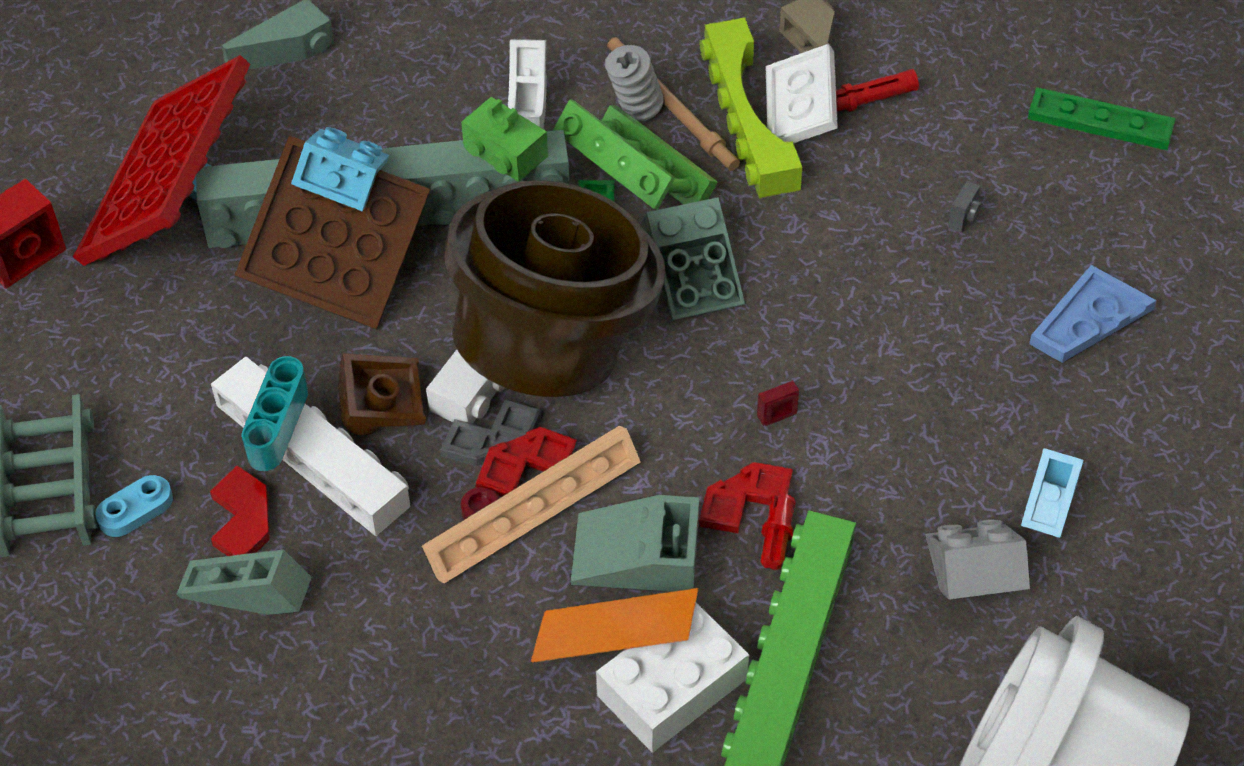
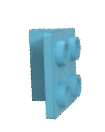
[291,127,389,211]

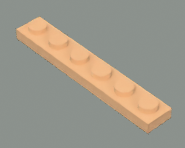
[422,426,640,583]

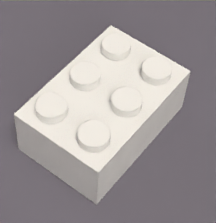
[596,603,749,753]

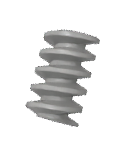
[605,45,664,122]

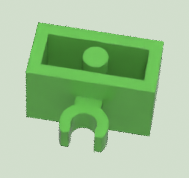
[461,97,548,182]

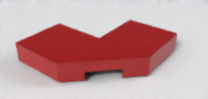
[475,427,577,497]
[699,462,793,534]
[210,466,270,556]

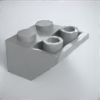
[926,520,1030,599]

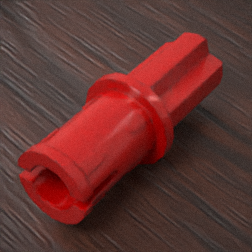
[760,493,796,570]

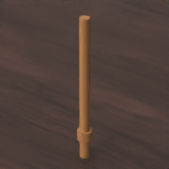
[607,38,740,171]

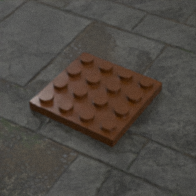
[235,135,430,330]

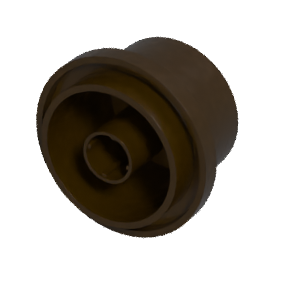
[444,180,665,397]

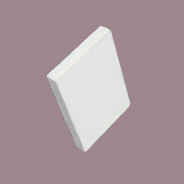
[766,44,837,143]

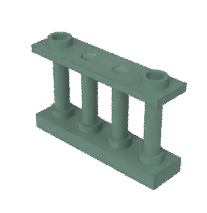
[0,394,97,557]

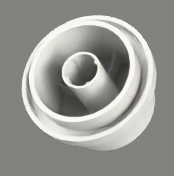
[959,616,1190,766]

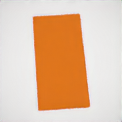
[531,588,698,662]

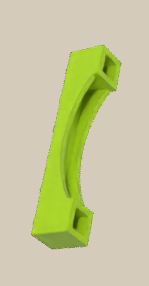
[700,18,802,198]

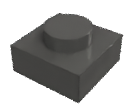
[948,181,982,233]

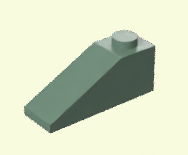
[221,0,334,69]
[176,550,312,615]

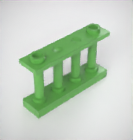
[553,99,718,209]

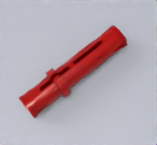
[836,69,919,112]

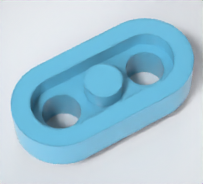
[95,475,173,537]

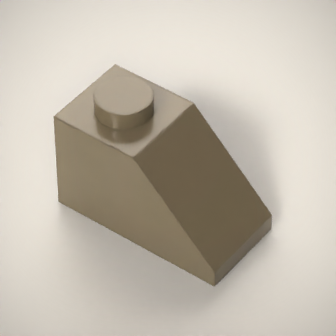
[780,0,835,53]

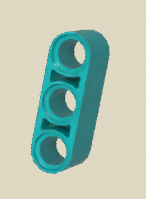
[242,356,308,471]

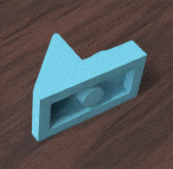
[1021,448,1084,538]

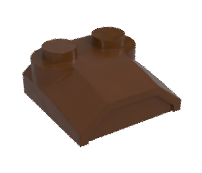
[338,353,426,435]

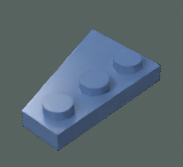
[1029,265,1156,363]

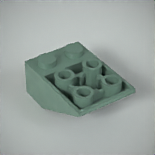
[642,197,745,320]
[571,495,699,592]

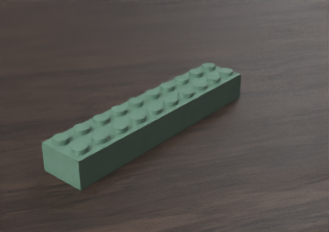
[196,130,569,248]

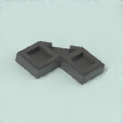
[440,400,542,467]

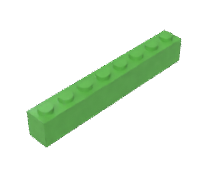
[721,510,856,766]

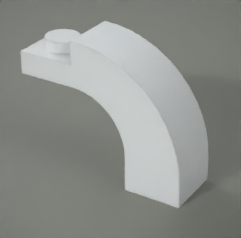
[508,39,547,129]

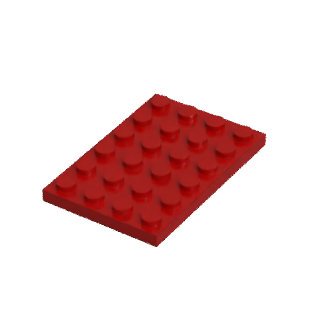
[73,55,251,266]

